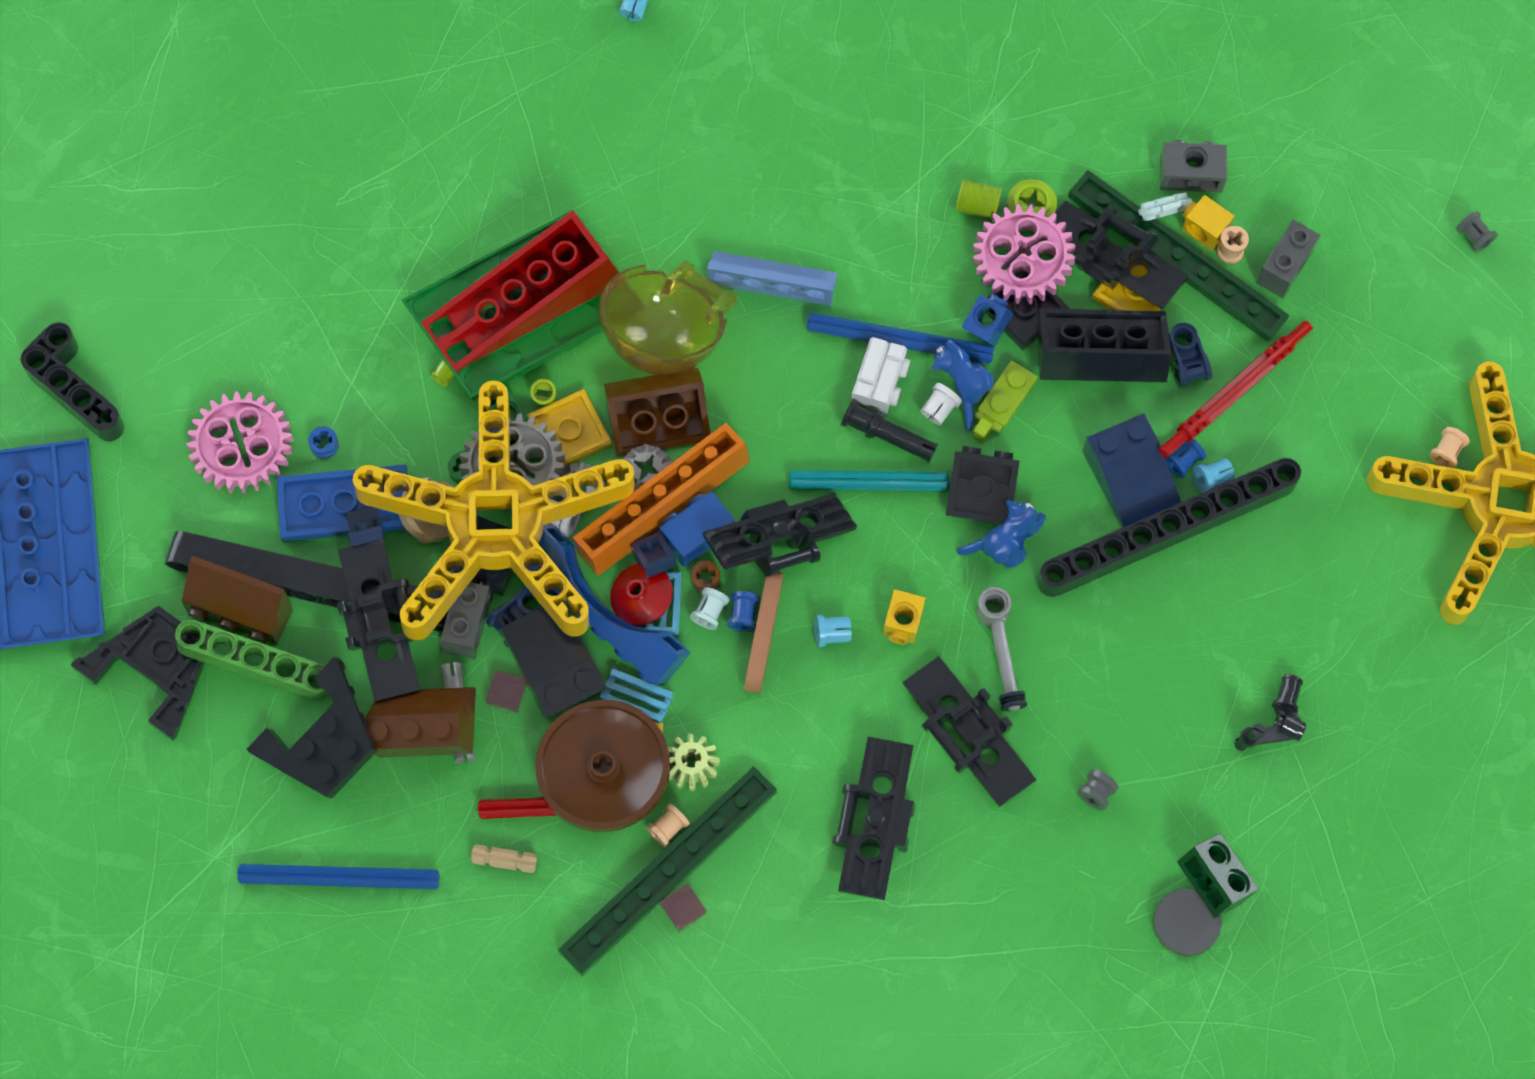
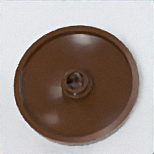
[535,700,671,832]

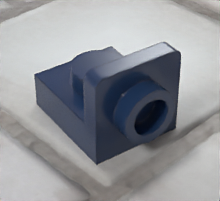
[346,507,386,547]
[630,531,678,578]

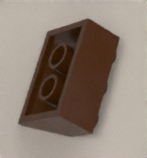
[604,368,711,457]
[182,556,293,645]
[366,687,476,758]

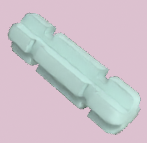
[1138,192,1192,221]

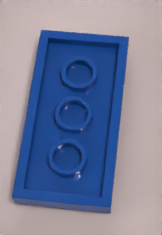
[277,464,408,542]

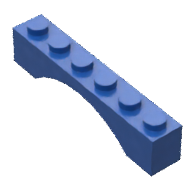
[526,523,691,685]

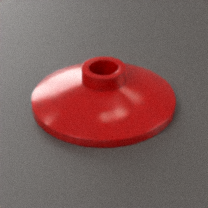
[610,563,673,626]

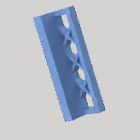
[707,251,837,306]

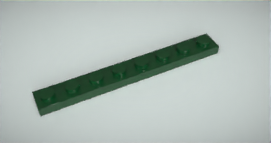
[1068,170,1289,342]
[558,766,777,976]

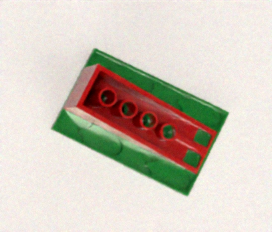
[401,210,645,401]

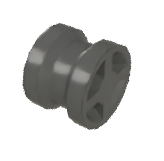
[1077,769,1119,810]

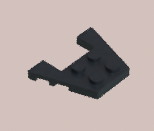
[71,606,205,741]
[247,657,378,798]

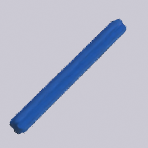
[807,313,994,364]
[237,864,440,889]

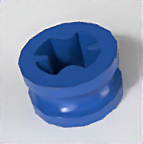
[308,426,339,459]

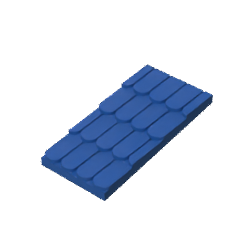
[0,438,105,649]

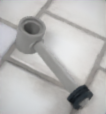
[976,587,1027,712]

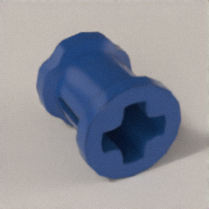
[1165,439,1206,478]
[727,591,760,632]

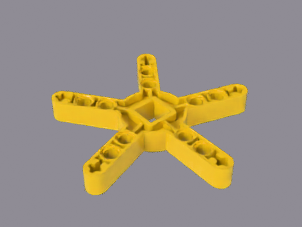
[1367,361,1535,625]
[353,380,635,640]

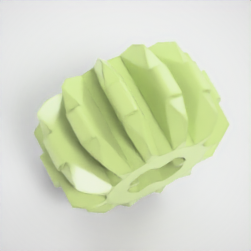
[668,733,720,792]

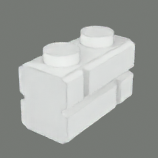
[851,337,911,415]

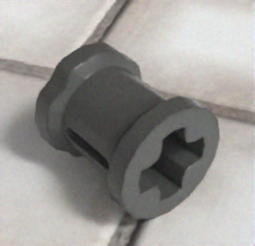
[1456,211,1498,253]

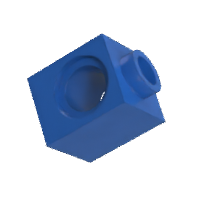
[962,294,1013,347]

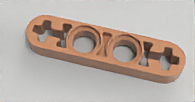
[744,572,784,694]

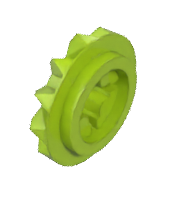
[1007,179,1057,218]

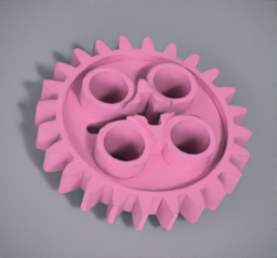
[973,204,1075,304]
[187,391,294,494]

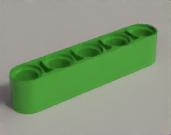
[175,620,328,700]

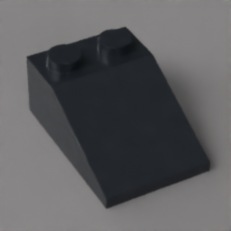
[499,607,607,718]

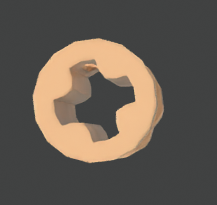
[1217,226,1249,264]
[1429,427,1470,468]
[645,803,690,848]

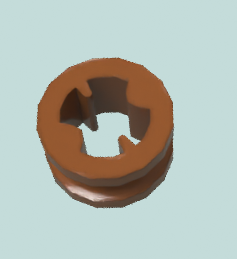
[691,561,720,593]

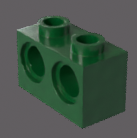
[1177,833,1259,918]

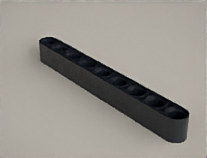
[1038,458,1301,597]
[165,531,449,631]

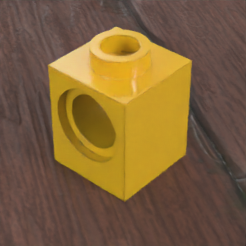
[1182,195,1235,251]
[883,589,926,645]

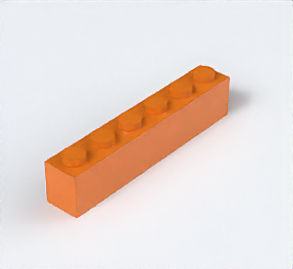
[573,423,750,577]

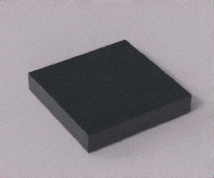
[986,270,1070,350]

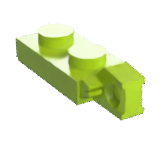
[972,360,1038,444]

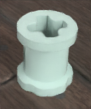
[690,587,730,630]

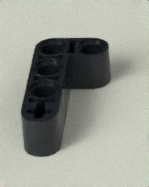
[20,322,124,442]

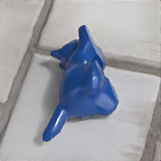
[931,339,994,431]
[956,500,1046,568]

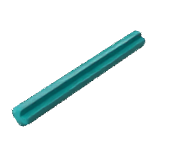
[789,470,949,491]

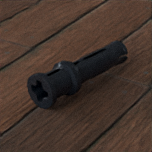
[841,399,938,463]

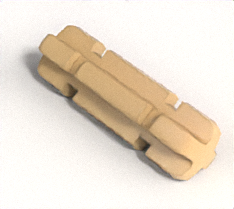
[471,844,537,873]

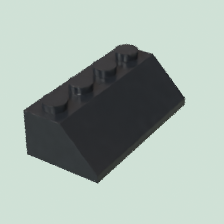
[1038,308,1171,382]

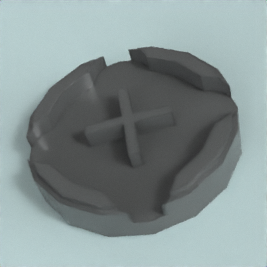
[1153,888,1222,957]

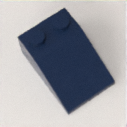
[1082,413,1181,528]

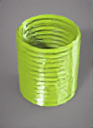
[955,179,1002,220]

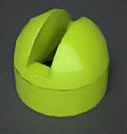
[530,379,557,406]

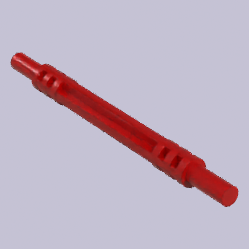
[1158,320,1313,458]

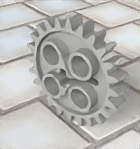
[459,413,565,514]

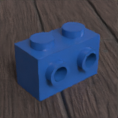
[660,491,735,568]

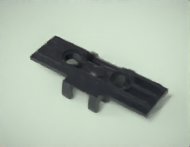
[1055,201,1188,310]
[702,493,857,577]
[337,539,420,702]
[902,657,1036,807]
[832,736,916,901]

